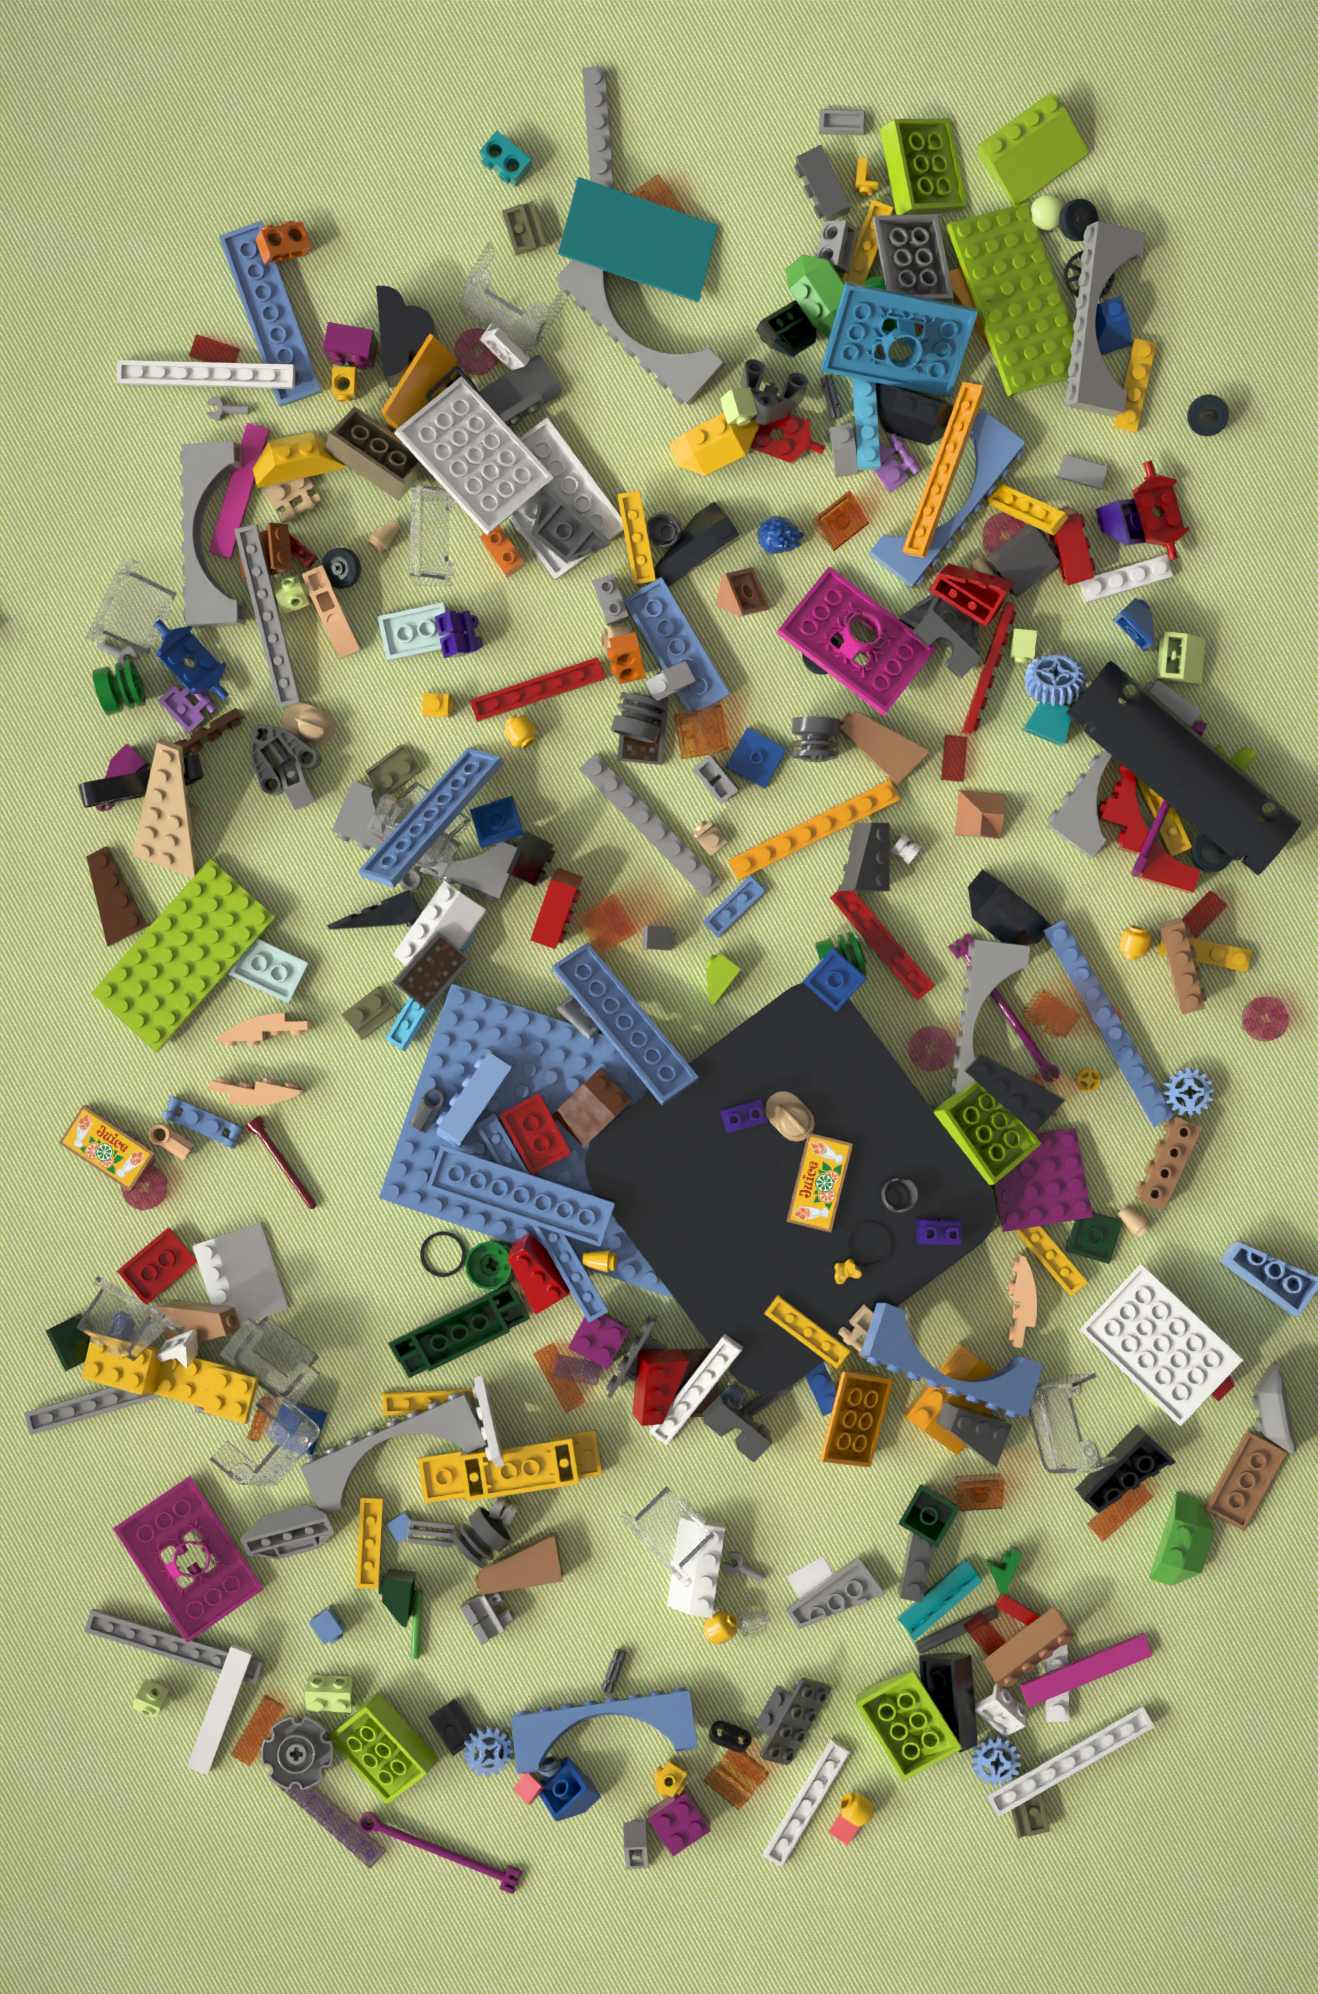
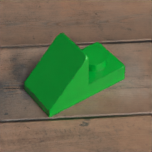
[986,1546,1023,1596]

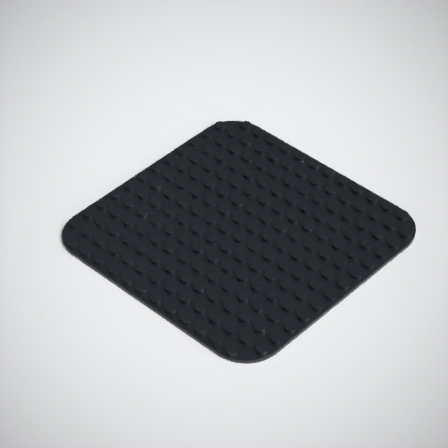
[585,983,996,1392]

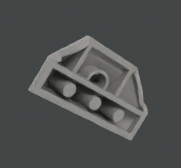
[1252,1362,1298,1456]
[240,1504,335,1559]

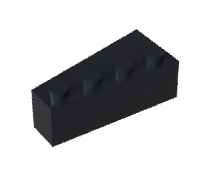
[965,1053,1065,1134]
[1075,1424,1176,1513]

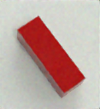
[289,534,318,569]
[995,1594,1040,1626]

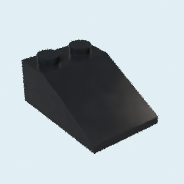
[507,831,556,887]

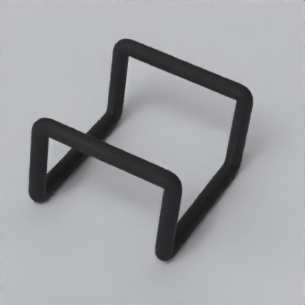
[426,366,479,402]

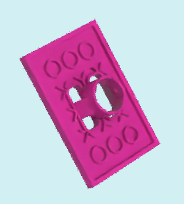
[776,566,936,716]
[112,1476,263,1643]

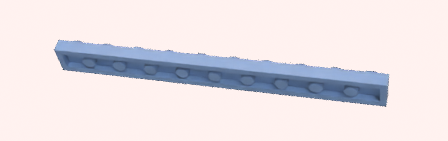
[1043,920,1173,1127]
[475,1114,609,1322]

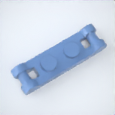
[162,1095,244,1149]

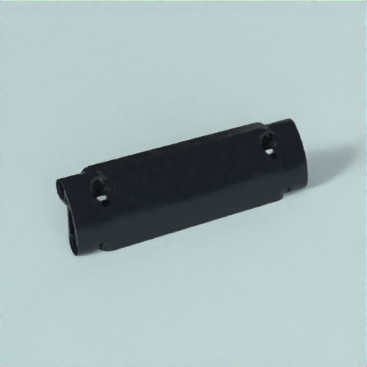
[1066,660,1302,876]

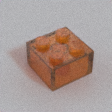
[575,894,638,956]
[1022,989,1081,1039]

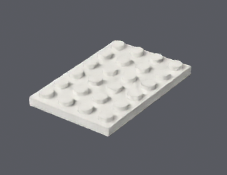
[395,376,554,536]
[509,418,624,581]
[1079,1264,1244,1426]

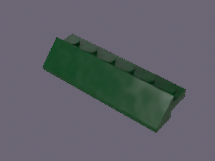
[388,1282,530,1378]

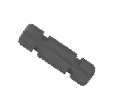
[821,375,842,420]
[601,1649,626,1694]

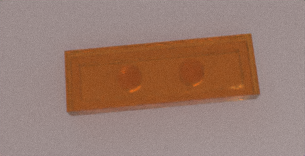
[533,1342,585,1413]
[1087,1483,1153,1542]
[231,1695,284,1766]

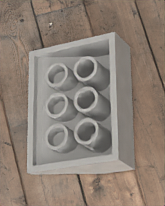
[873,214,954,303]

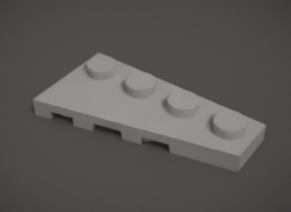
[786,1556,886,1629]

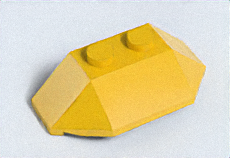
[669,413,759,476]
[252,431,346,488]

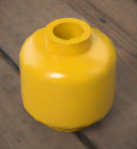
[504,715,538,749]
[1119,925,1151,960]
[703,1610,738,1645]
[840,1791,874,1827]

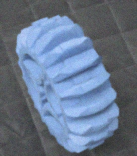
[1024,652,1086,707]

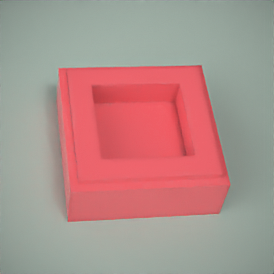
[513,1773,545,1805]
[829,1812,860,1845]

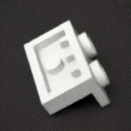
[480,323,530,371]
[975,1684,1027,1737]

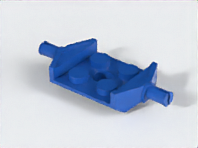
[153,619,229,701]

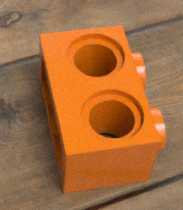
[255,221,312,265]
[480,525,526,578]
[607,632,646,684]

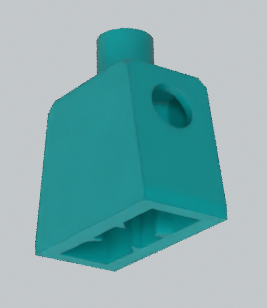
[1022,701,1071,746]

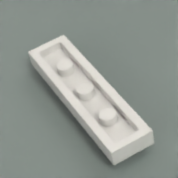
[1079,555,1173,603]
[472,1376,505,1468]
[1044,1644,1069,1722]

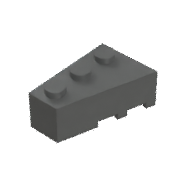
[837,822,890,892]
[936,1401,1012,1468]

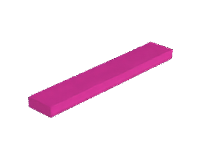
[209,423,270,560]
[1020,1633,1153,1707]

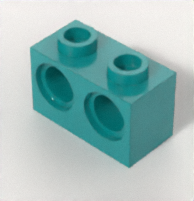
[480,130,533,187]

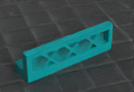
[897,1558,982,1641]

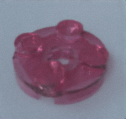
[455,328,499,375]
[982,512,1026,554]
[1242,996,1289,1042]
[908,1026,954,1071]
[120,1166,167,1210]

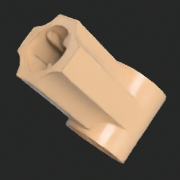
[149,1123,195,1161]

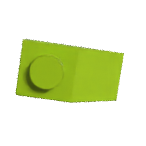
[705,953,741,1005]

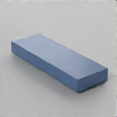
[703,875,766,937]

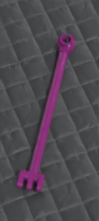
[1131,720,1207,877]
[948,933,1060,1082]
[359,1812,523,1894]

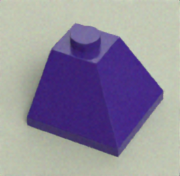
[1096,499,1147,546]

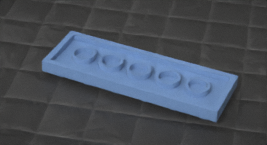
[623,577,730,717]

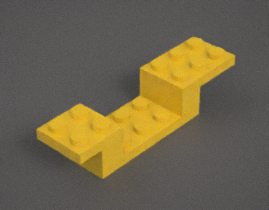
[81,1333,259,1424]
[417,1429,603,1503]

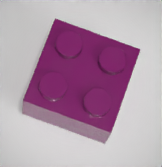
[323,322,378,370]
[568,1313,630,1369]
[648,1785,711,1856]

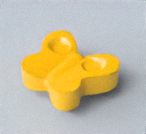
[835,1259,862,1284]

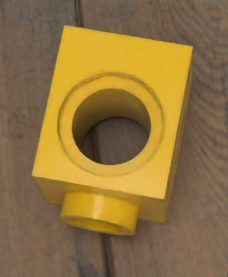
[332,367,358,403]

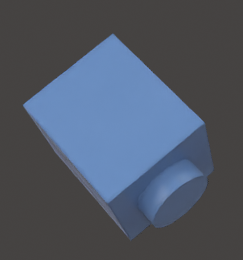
[309,1605,346,1645]

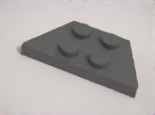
[532,486,612,564]
[899,593,978,648]

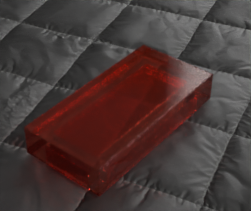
[189,334,240,363]
[941,735,968,782]
[1182,890,1228,939]
[963,1611,1006,1656]

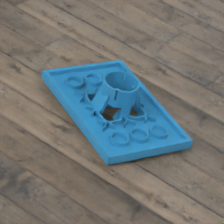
[821,282,978,397]

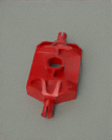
[750,414,826,464]
[1132,460,1190,560]

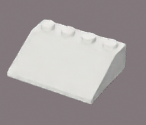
[193,1223,289,1325]

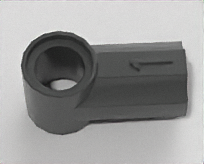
[409,1087,446,1133]

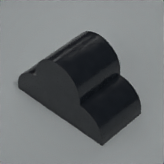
[376,285,439,388]

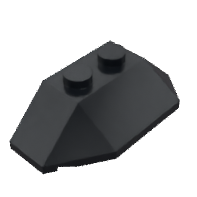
[756,300,816,357]
[876,383,955,446]
[968,869,1051,945]

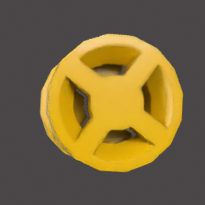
[1075,1069,1101,1092]

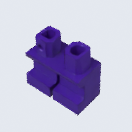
[435,611,483,658]
[720,1099,768,1133]
[916,1219,962,1245]

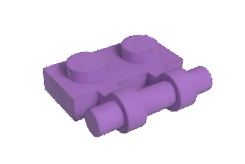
[872,433,921,493]
[158,682,218,734]

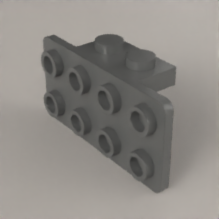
[478,355,562,427]
[606,1314,666,1399]
[755,1677,831,1765]

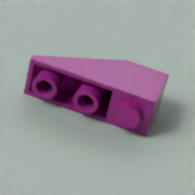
[96,743,150,812]

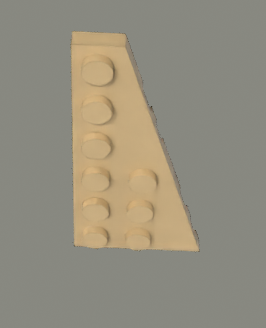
[132,739,198,878]

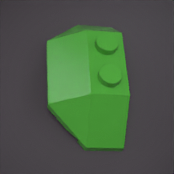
[786,255,845,338]
[1149,1492,1215,1586]

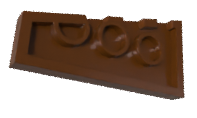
[174,708,245,757]
[86,846,149,947]

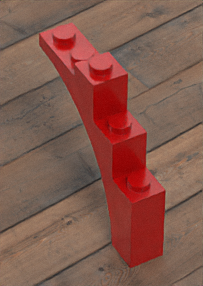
[1097,764,1200,894]

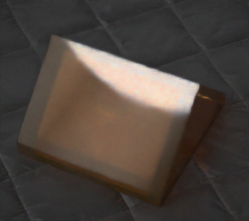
[812,490,869,551]
[955,1473,1004,1511]

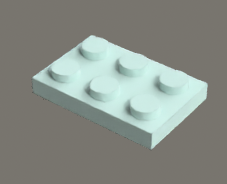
[377,602,446,662]
[228,939,309,1004]

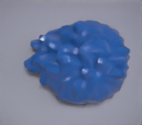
[757,516,804,554]

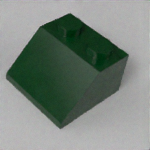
[46,1313,91,1372]
[898,1484,962,1548]
[379,1569,416,1627]

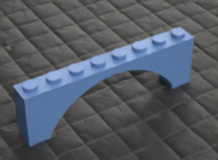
[869,409,1025,588]
[860,1303,1043,1419]
[511,1688,698,1775]

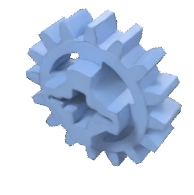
[1163,1067,1214,1117]
[463,1725,513,1777]
[971,1735,1021,1787]

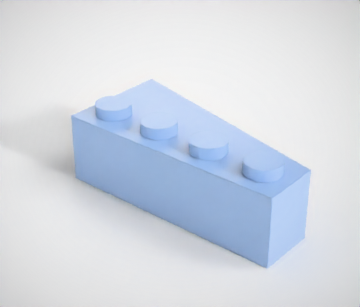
[436,1052,512,1149]
[1219,1242,1318,1316]

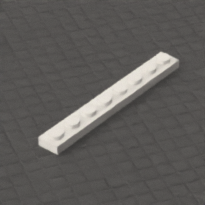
[117,360,296,389]
[986,1706,1155,1817]

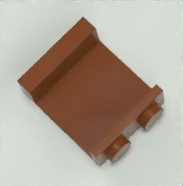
[239,523,292,579]

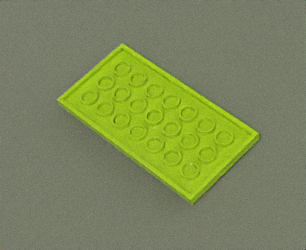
[946,202,1074,397]
[91,858,277,1053]

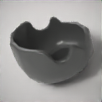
[647,511,682,548]
[881,1178,919,1213]

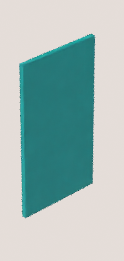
[558,177,718,303]

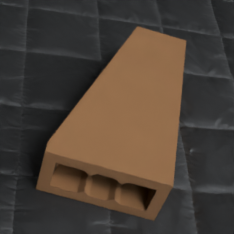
[839,711,929,786]
[157,1300,241,1343]
[475,1532,563,1595]

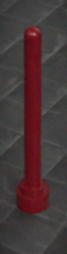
[245,1115,316,1209]

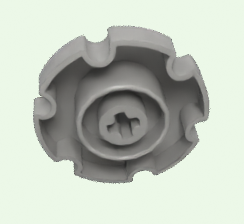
[261,1715,334,1790]

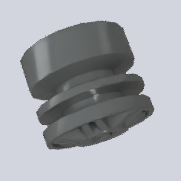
[611,692,666,743]
[791,717,839,762]
[451,1506,511,1568]

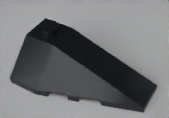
[654,502,740,587]
[327,890,422,930]

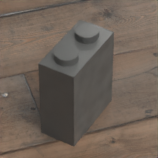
[986,524,1060,597]

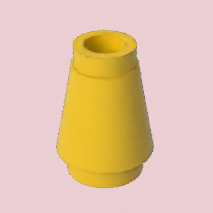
[583,1250,617,1273]

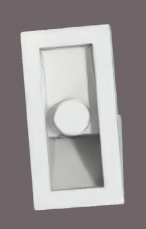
[645,661,696,701]
[156,1329,198,1368]

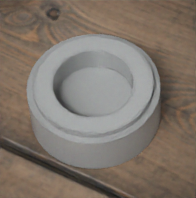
[399,869,422,891]

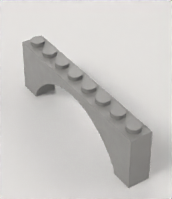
[1065,221,1145,417]
[556,260,726,405]
[180,441,245,628]
[1047,680,1201,859]
[332,780,517,902]
[950,939,1030,1095]
[300,1391,488,1515]

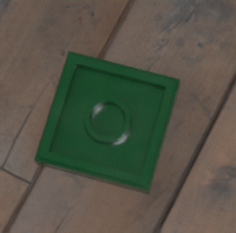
[1065,1212,1122,1264]

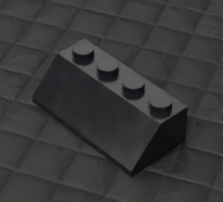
[919,1652,978,1752]

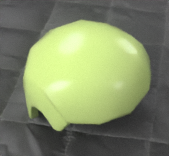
[1030,195,1063,231]

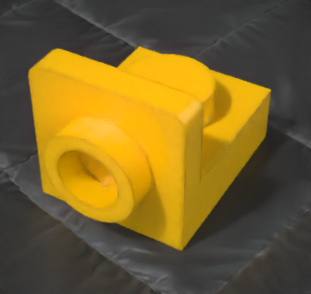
[854,157,879,196]
[422,693,454,718]

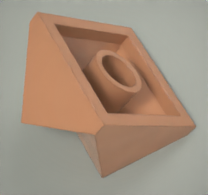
[715,567,770,617]
[955,790,1005,839]

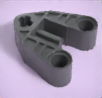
[741,359,808,425]
[251,724,321,796]

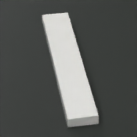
[649,1334,743,1445]
[187,1644,253,1775]
[762,1738,851,1868]

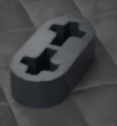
[708,1720,752,1753]

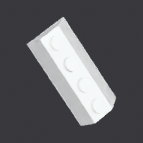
[393,881,487,965]
[667,1516,725,1618]

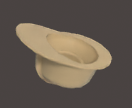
[282,703,335,745]
[765,1091,815,1141]

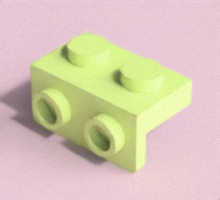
[305,1675,353,1713]

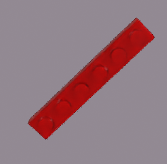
[961,602,1017,736]
[470,657,605,722]
[830,891,935,1001]

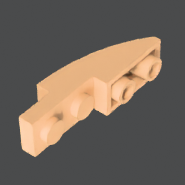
[302,565,361,659]
[217,1013,311,1046]
[208,1077,303,1106]
[1007,1254,1037,1348]

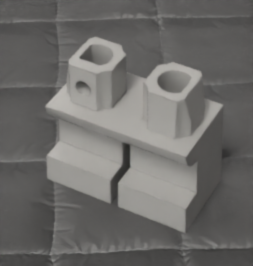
[461,1592,515,1645]

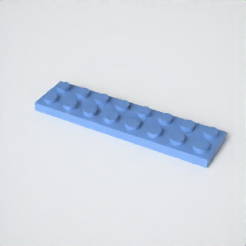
[219,221,322,407]
[358,748,504,888]
[552,943,699,1105]
[427,1145,615,1247]

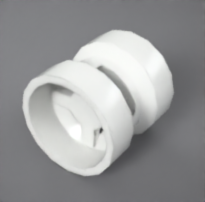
[890,833,922,864]
[488,1497,518,1527]

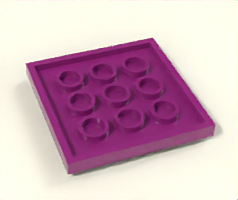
[993,1128,1093,1232]

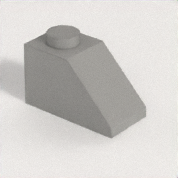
[828,424,858,478]
[277,758,315,810]
[642,926,675,951]
[623,1820,649,1869]

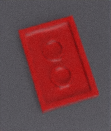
[499,1093,572,1175]
[117,1227,197,1306]

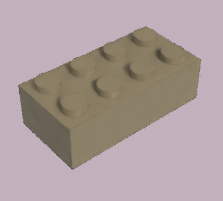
[324,406,425,501]

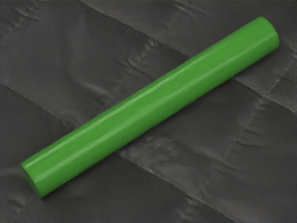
[410,1589,423,1659]

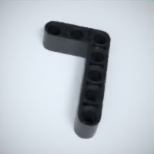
[78,755,204,808]

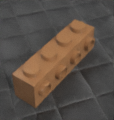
[1158,917,1207,1015]
[1135,1116,1202,1211]
[983,1606,1076,1688]

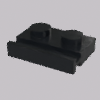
[428,1698,478,1756]

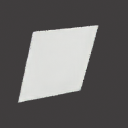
[786,1556,833,1599]

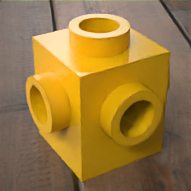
[653,1759,688,1798]

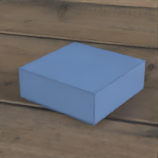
[386,1511,417,1543]

